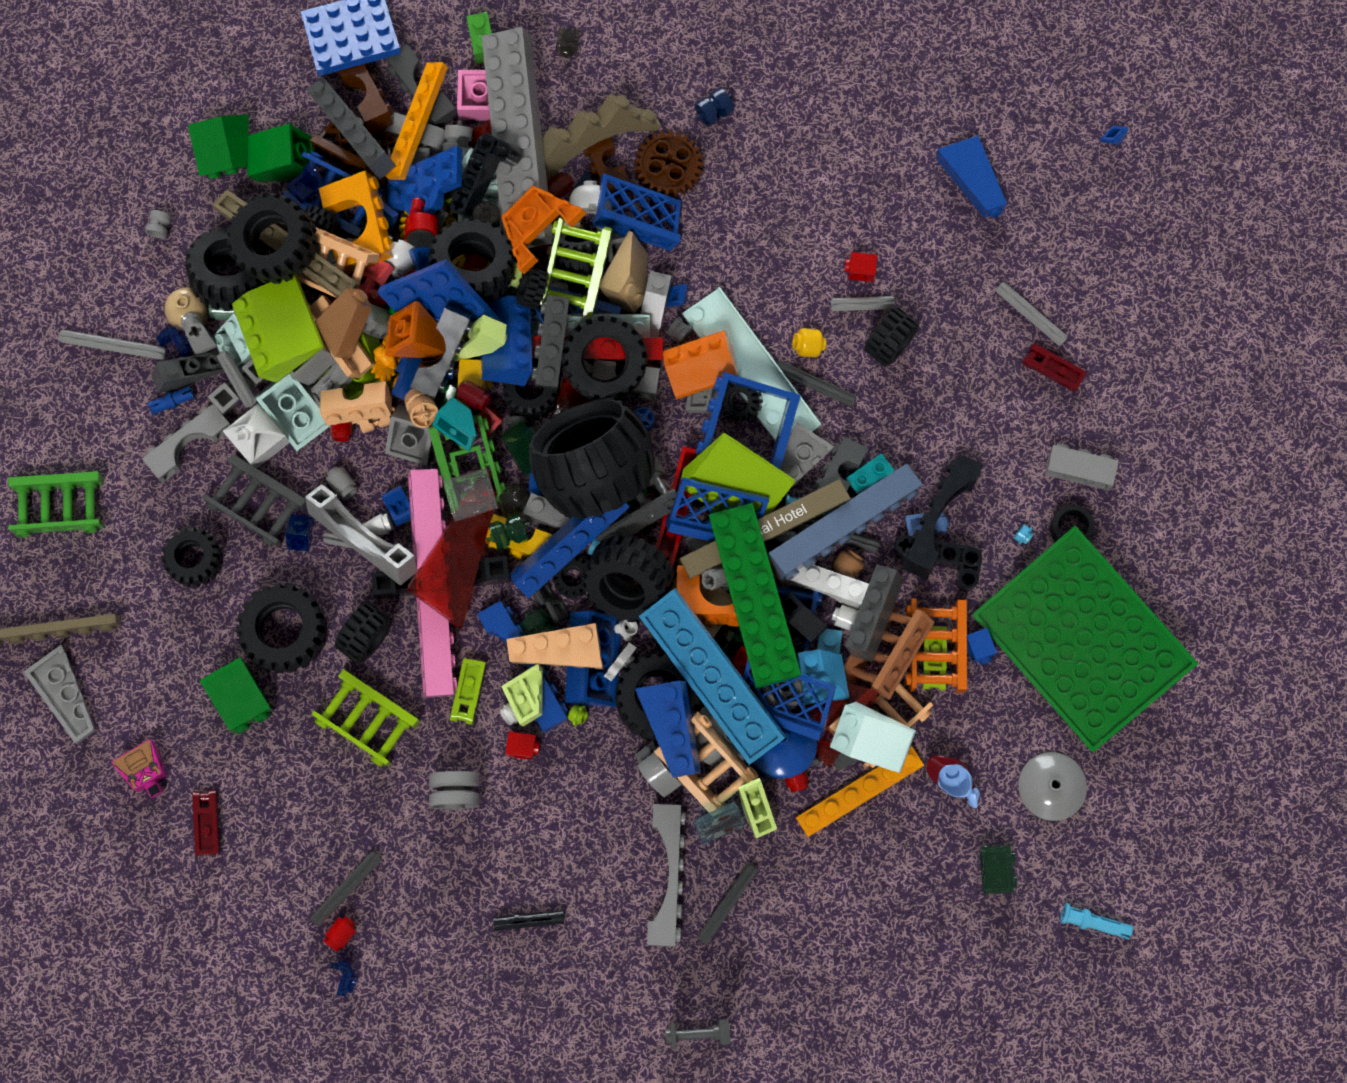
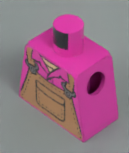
[111,739,167,799]

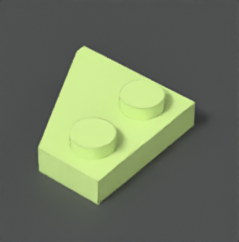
[501,664,543,726]

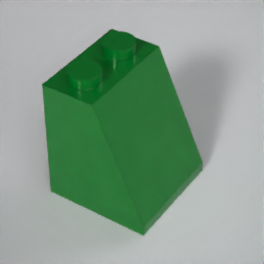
[188,114,249,179]
[246,123,316,183]
[199,658,274,734]

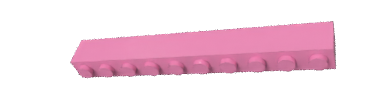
[408,469,457,698]

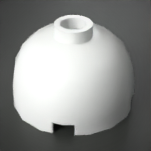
[569,181,612,216]
[384,236,415,276]

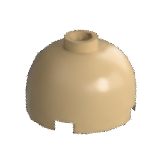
[164,287,209,331]

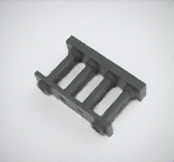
[202,454,307,548]
[597,457,682,543]
[665,1019,730,1049]

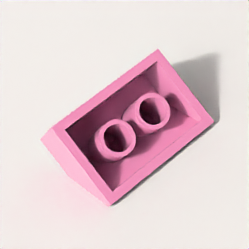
[457,70,490,121]

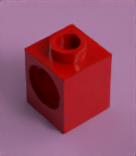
[844,252,877,282]
[474,405,504,437]
[505,731,540,760]

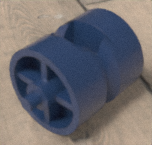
[694,87,735,127]

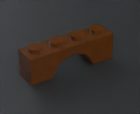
[338,63,394,134]

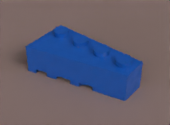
[635,681,701,777]

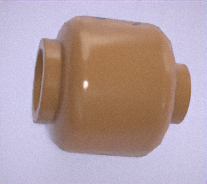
[831,549,864,579]

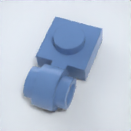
[905,513,949,536]

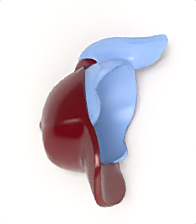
[926,755,980,808]

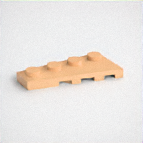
[507,623,603,669]

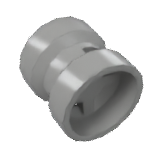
[145,210,172,239]

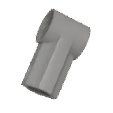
[702,564,728,590]

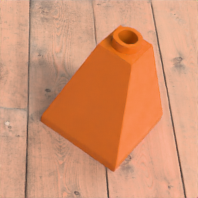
[385,301,446,359]

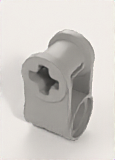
[181,312,217,355]

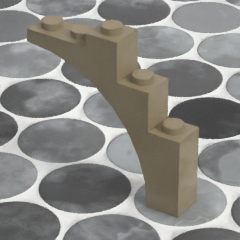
[542,94,661,183]

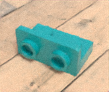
[845,453,894,495]

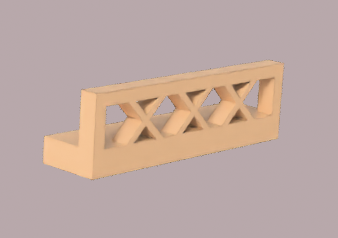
[309,295,375,379]

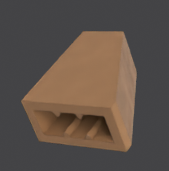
[315,288,372,359]

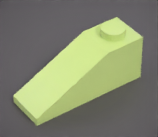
[452,315,507,361]
[738,778,777,838]

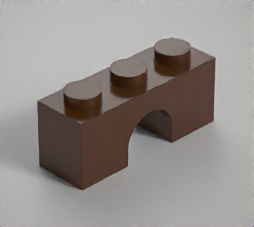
[583,137,631,198]

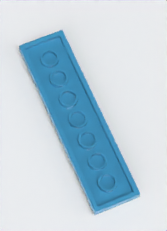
[639,588,787,765]

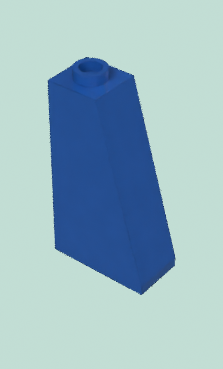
[936,136,1007,218]

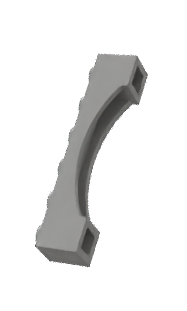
[305,484,417,585]
[647,804,685,947]

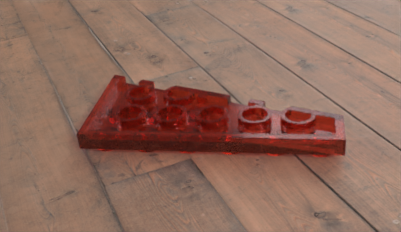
[406,480,497,629]

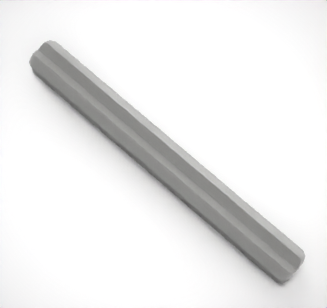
[59,330,167,360]

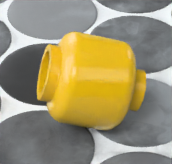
[792,328,826,358]

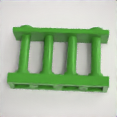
[8,471,104,537]

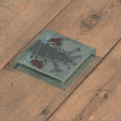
[693,802,744,846]

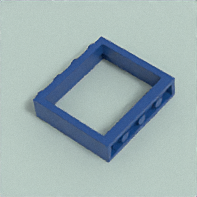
[695,372,801,469]

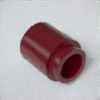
[456,380,491,411]

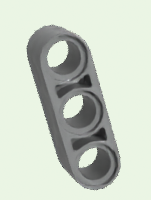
[384,112,447,154]
[362,303,391,339]

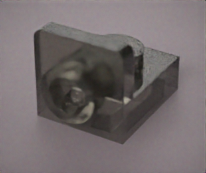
[556,28,580,58]

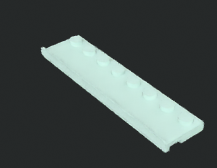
[682,287,821,441]

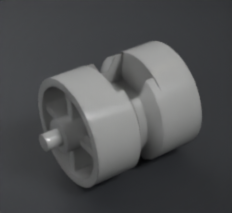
[442,121,473,160]

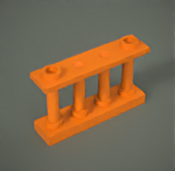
[905,598,967,693]

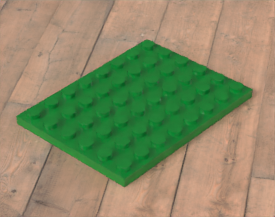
[972,526,1199,753]

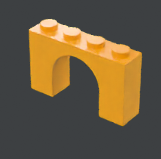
[319,171,394,274]

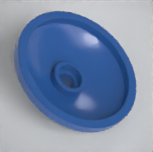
[753,727,817,779]

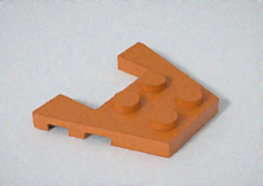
[501,186,587,274]

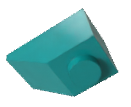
[432,397,476,452]

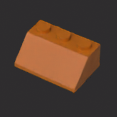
[663,330,738,399]

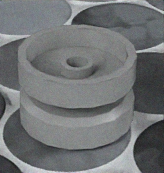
[429,771,479,810]

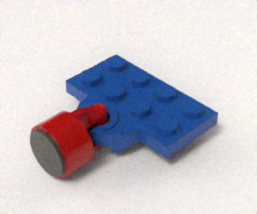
[387,146,462,248]

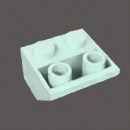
[212,313,252,370]

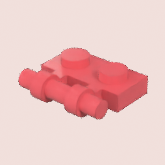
[350,261,394,299]

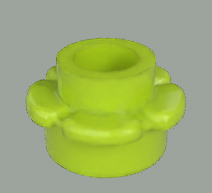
[568,704,588,726]

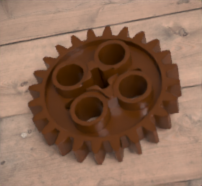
[634,130,704,198]

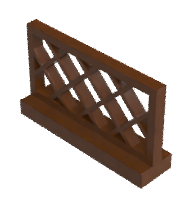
[310,116,398,189]

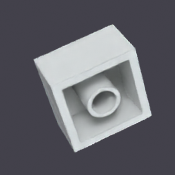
[223,404,290,468]

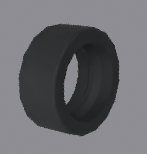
[1050,505,1095,542]

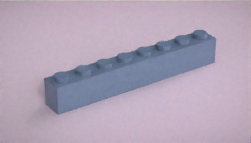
[768,464,923,582]

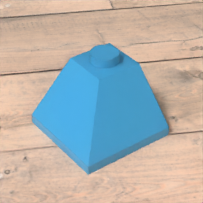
[797,650,849,705]

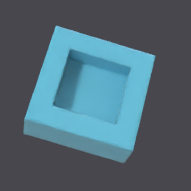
[817,629,842,654]

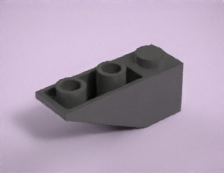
[151,351,225,393]

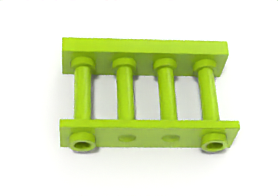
[540,216,613,317]
[311,669,420,767]

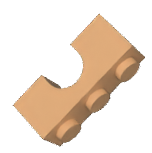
[320,381,392,425]

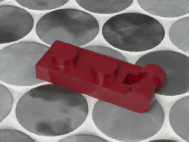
[1022,344,1087,392]
[192,789,220,856]

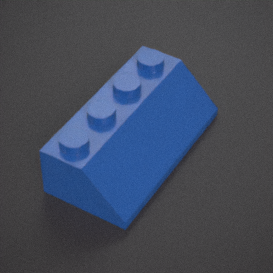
[481,295,532,386]
[565,610,621,707]

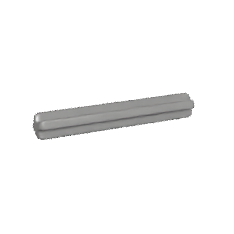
[996,282,1067,346]

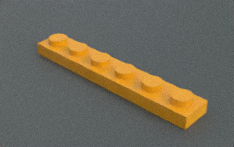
[385,62,448,180]
[796,746,924,838]

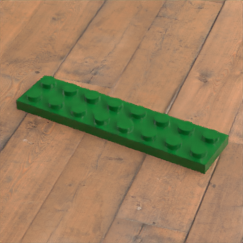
[709,503,801,689]

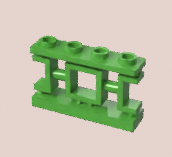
[428,413,507,515]

